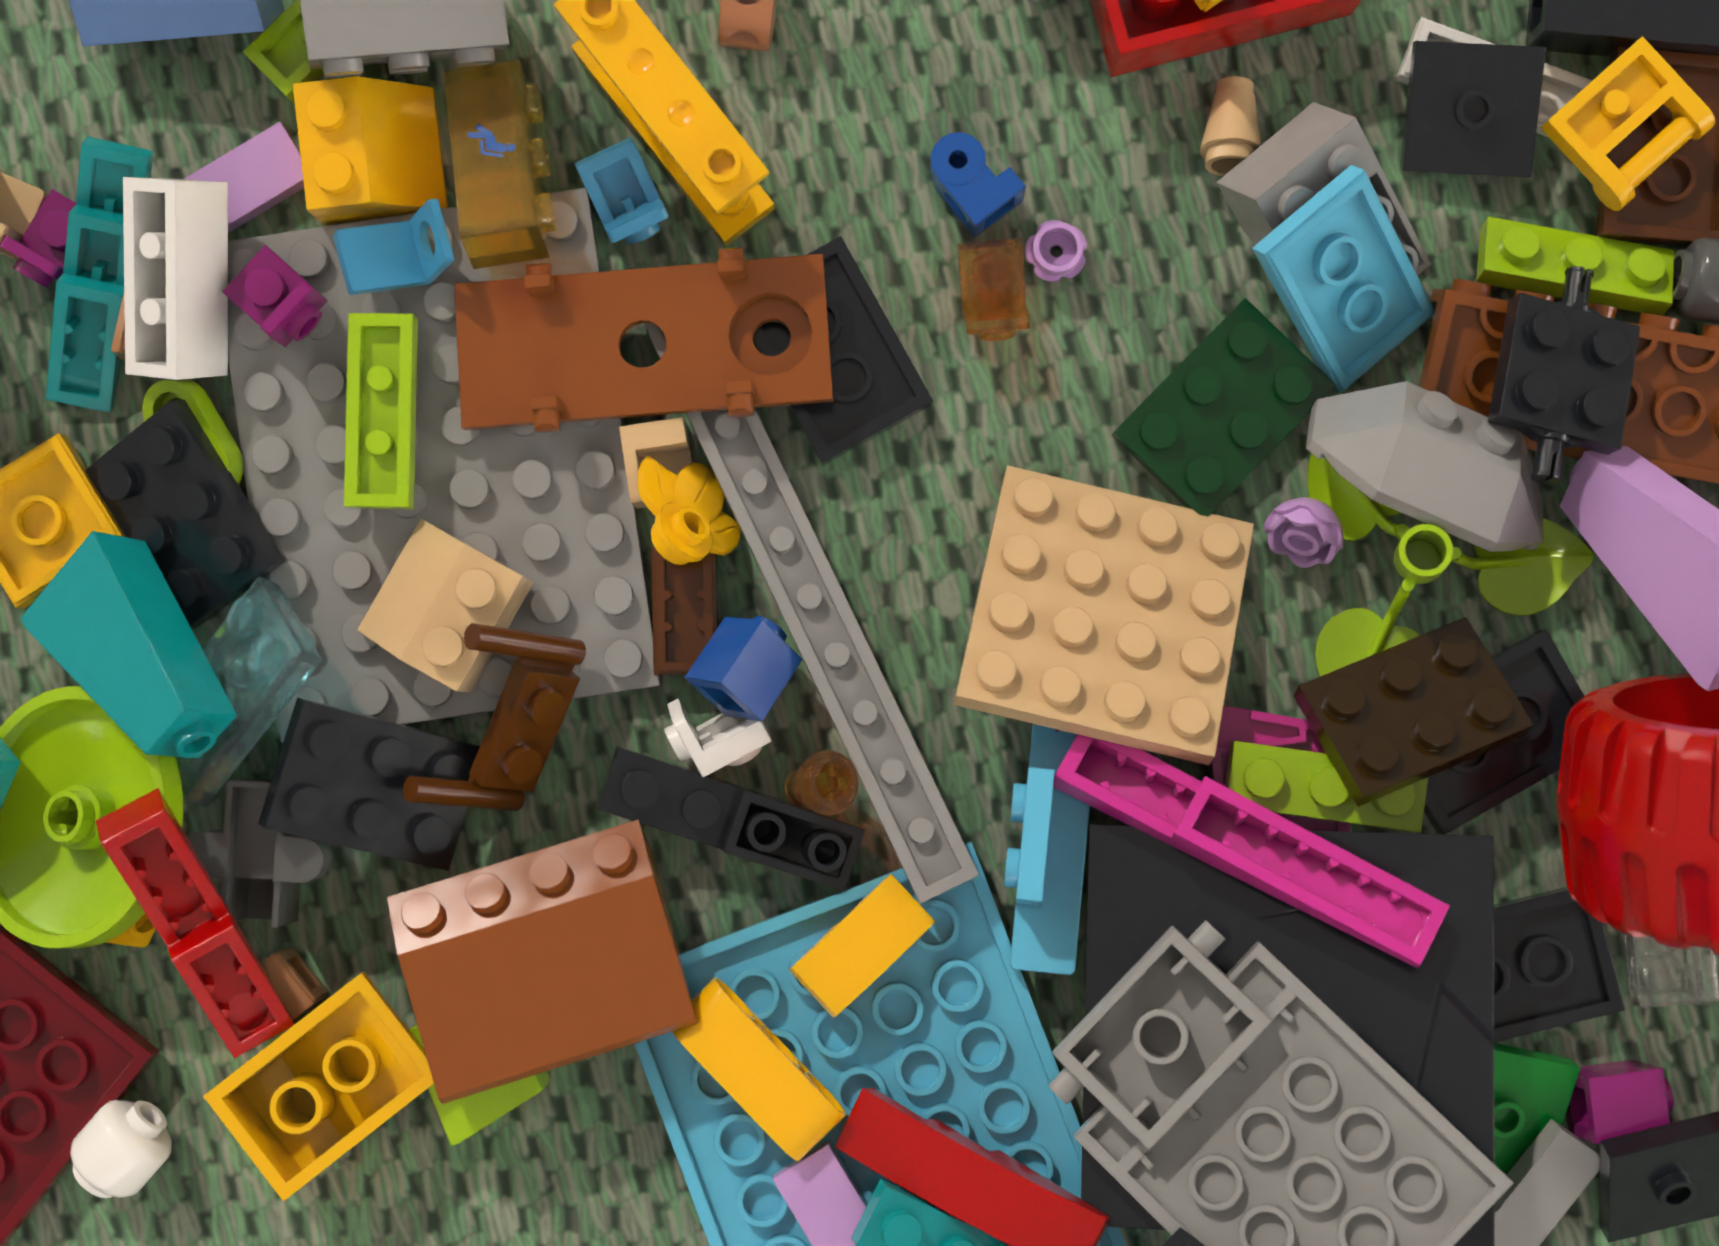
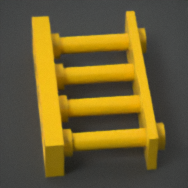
[553,0,775,246]

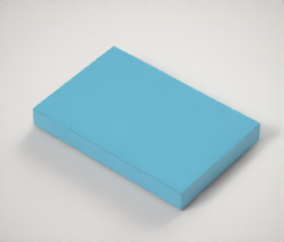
[1252,164,1435,394]

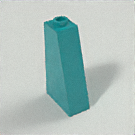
[20,531,237,759]

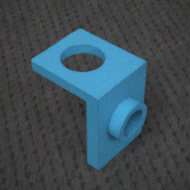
[333,199,454,295]

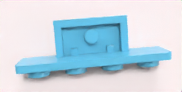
[1004,724,1090,975]

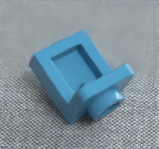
[574,137,669,245]

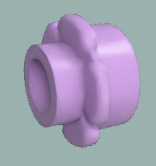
[1025,220,1087,282]

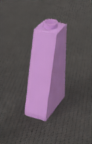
[1560,446,1719,691]

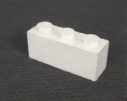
[123,177,228,380]

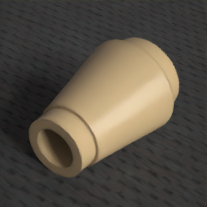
[1199,76,1262,176]

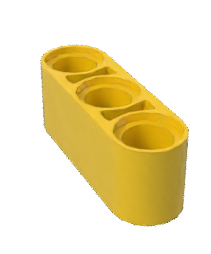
[672,977,847,1161]

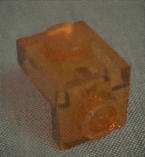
[957,238,1030,341]

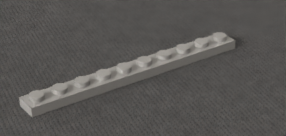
[645,324,979,904]

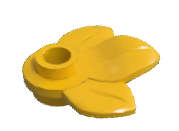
[637,456,741,565]

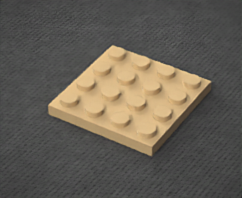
[953,465,1254,766]

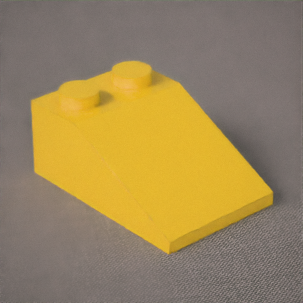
[203,972,434,1202]

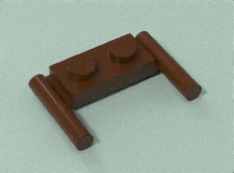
[403,623,586,811]

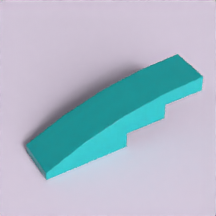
[45,136,154,413]

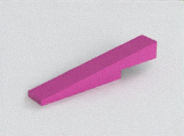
[1053,734,1450,968]

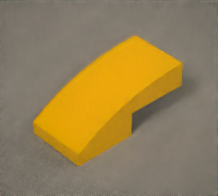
[789,874,936,1018]

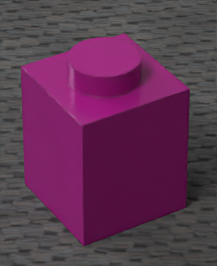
[1566,1060,1674,1144]

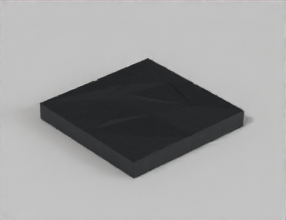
[1081,825,1495,1246]

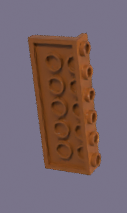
[1419,279,1719,484]

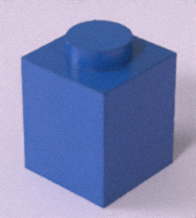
[685,616,803,722]

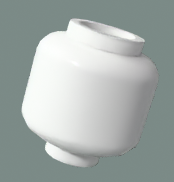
[70,1099,172,1198]

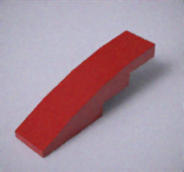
[835,1088,1111,1246]

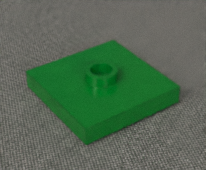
[1494,1043,1581,1175]

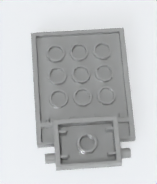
[1048,920,1514,1246]

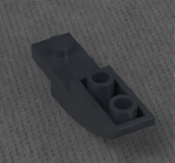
[596,746,865,891]

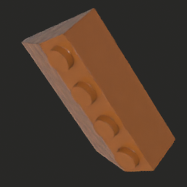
[387,819,698,1104]

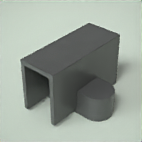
[187,778,333,928]

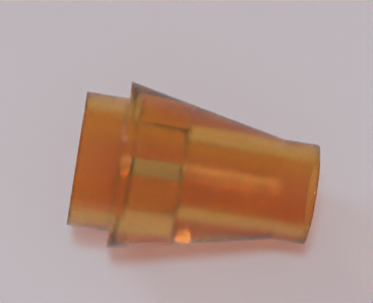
[785,750,858,816]

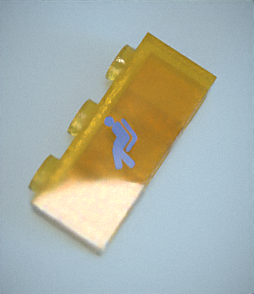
[443,60,557,269]

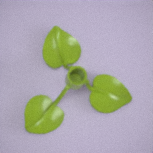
[1307,453,1594,677]

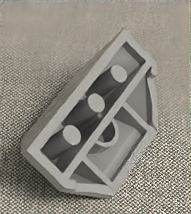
[1306,381,1543,552]

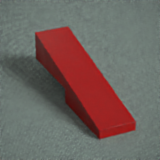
[96,788,295,1058]

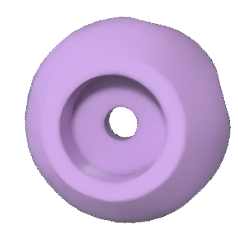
[1264,497,1344,568]

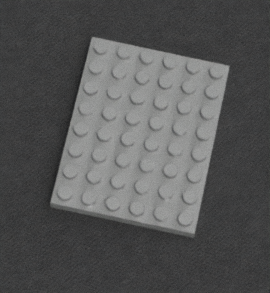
[228,188,662,743]

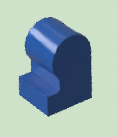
[930,132,1026,239]

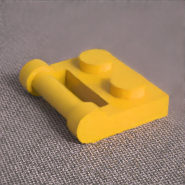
[1540,36,1715,211]

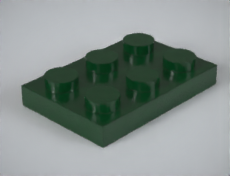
[1111,298,1336,517]

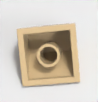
[357,518,534,693]

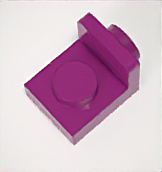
[0,189,76,288]
[222,245,328,347]

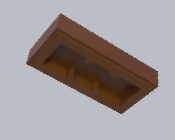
[651,548,718,676]

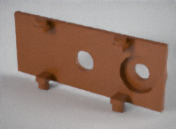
[454,247,834,433]

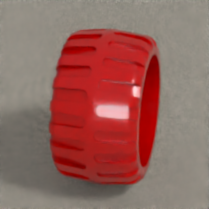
[1556,673,1719,955]

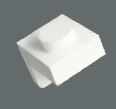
[664,698,772,777]

